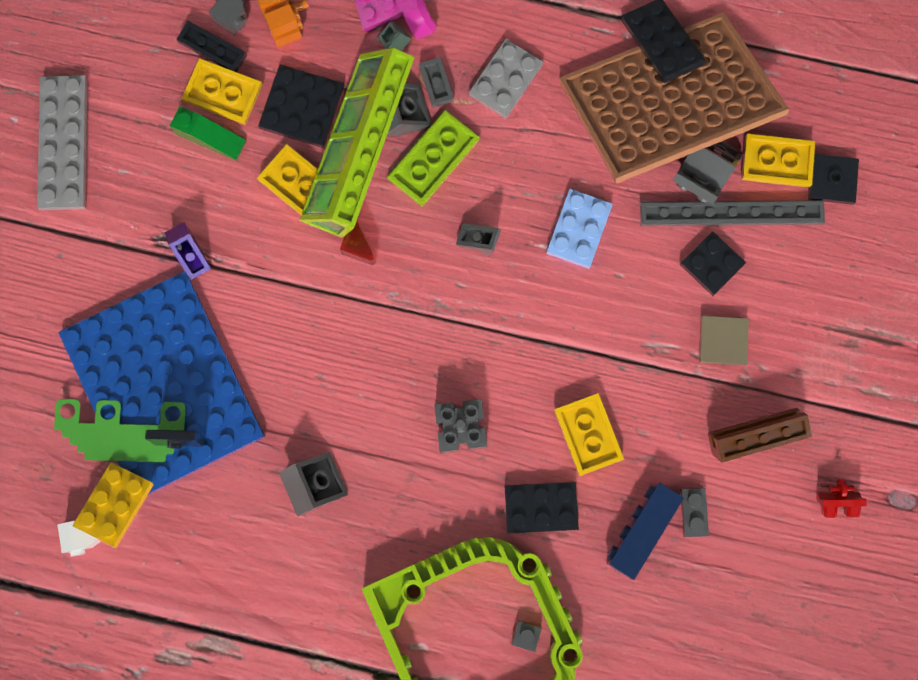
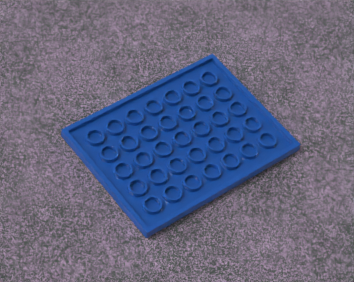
[58,271,265,495]

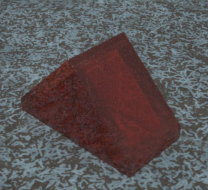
[340,221,376,265]

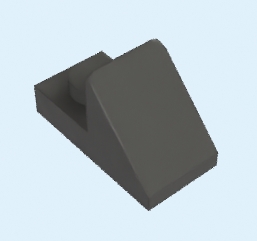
[456,223,501,257]

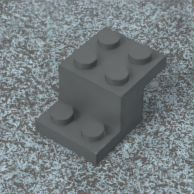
[673,141,743,204]

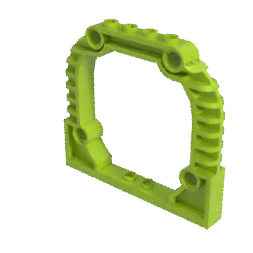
[361,537,583,680]

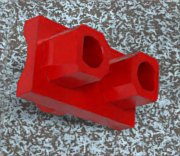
[816,479,867,518]

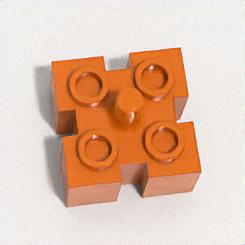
[257,0,309,48]

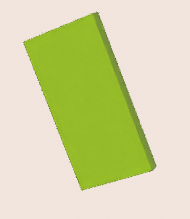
[387,110,480,207]

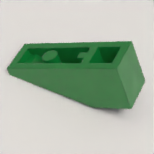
[170,106,246,161]

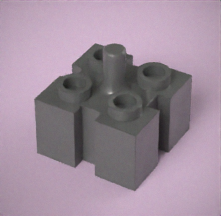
[434,399,487,454]

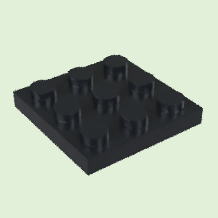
[258,64,345,148]

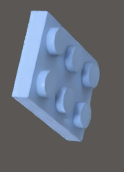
[546,189,613,269]

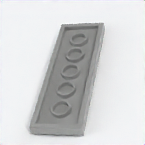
[37,75,88,210]

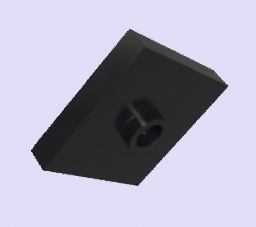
[808,154,859,205]
[145,429,204,449]

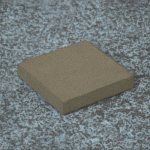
[699,316,749,366]

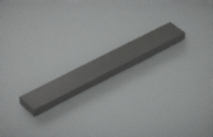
[640,200,825,226]

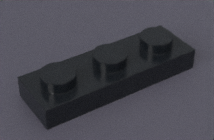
[176,21,247,72]

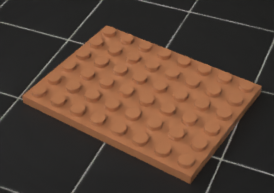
[559,12,789,184]

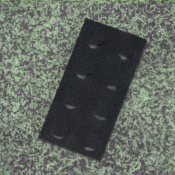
[621,0,705,83]

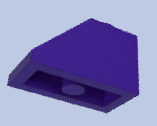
[164,222,211,280]

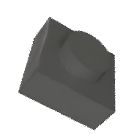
[512,621,542,652]

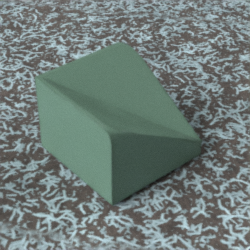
[378,20,411,51]

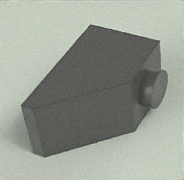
[209,0,248,36]

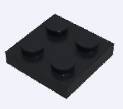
[680,231,746,296]

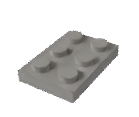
[469,39,543,119]

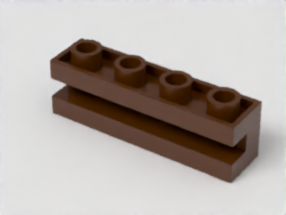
[708,408,812,463]

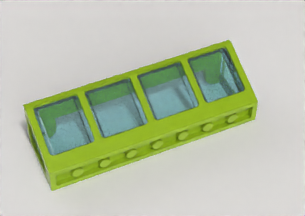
[299,48,415,238]

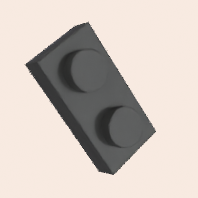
[419,57,454,108]
[680,488,709,537]

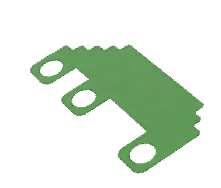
[54,399,186,462]

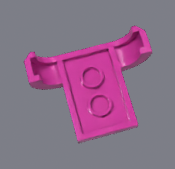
[355,0,437,39]

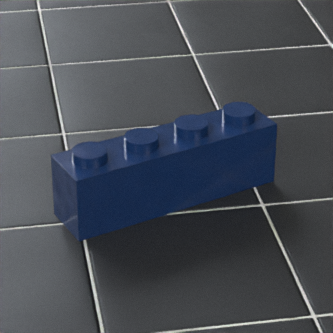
[606,482,684,580]

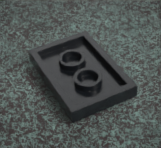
[504,482,579,534]

